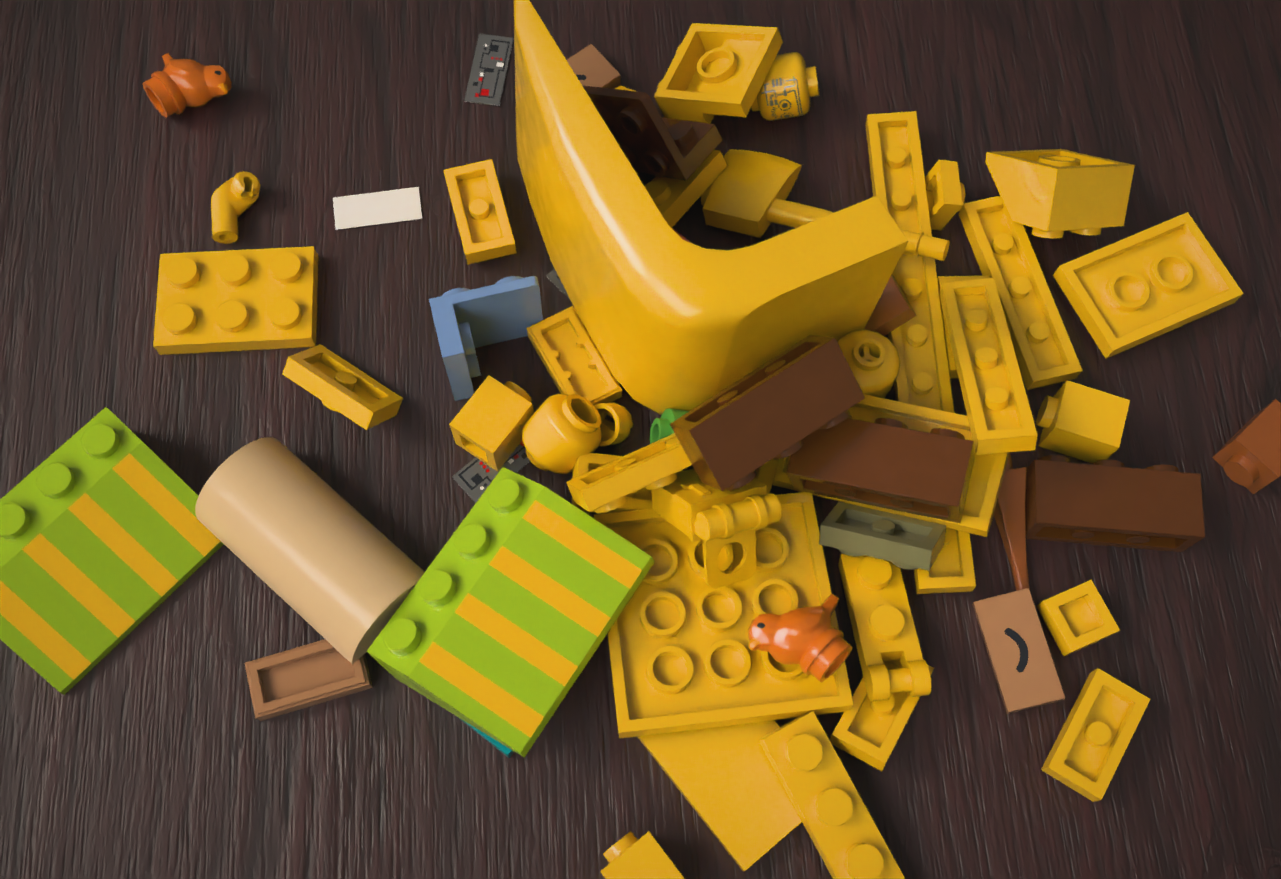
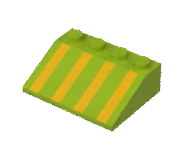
[0,407,224,695]
[366,467,655,758]

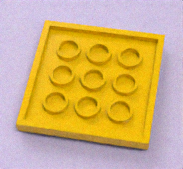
[594,492,854,738]

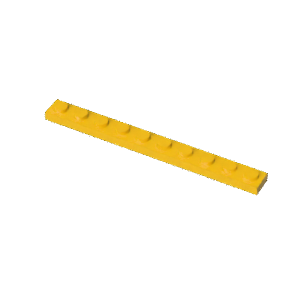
[866,111,976,594]

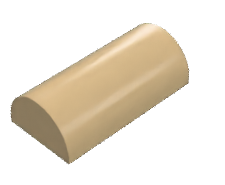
[195,437,425,664]

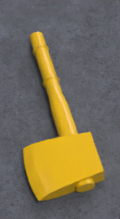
[701,149,950,261]

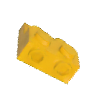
[654,23,783,123]

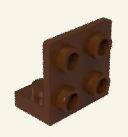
[583,86,723,181]

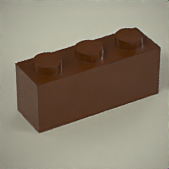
[670,335,865,491]
[787,415,975,523]
[1026,455,1205,552]

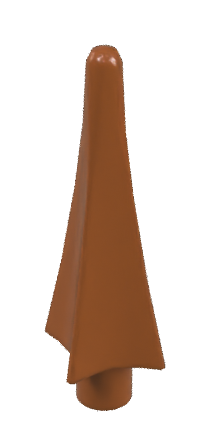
[994,452,1030,591]

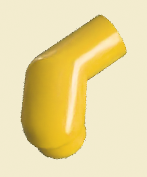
[211,171,261,244]

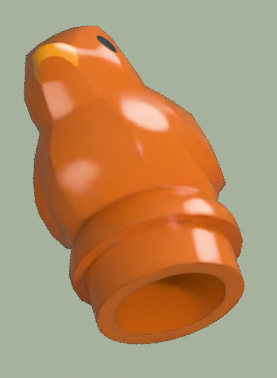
[143,53,232,118]
[748,594,852,682]

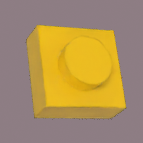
[925,160,965,231]
[1036,580,1120,656]

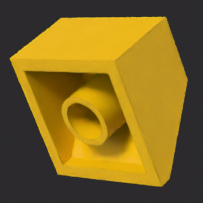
[985,149,1135,239]

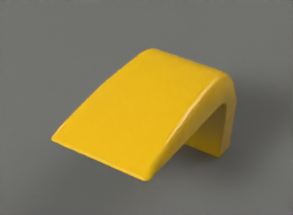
[513,0,909,415]

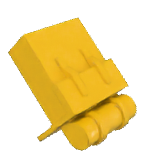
[651,469,782,588]

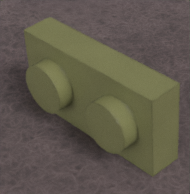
[819,501,946,571]

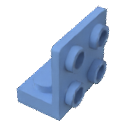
[429,276,543,401]

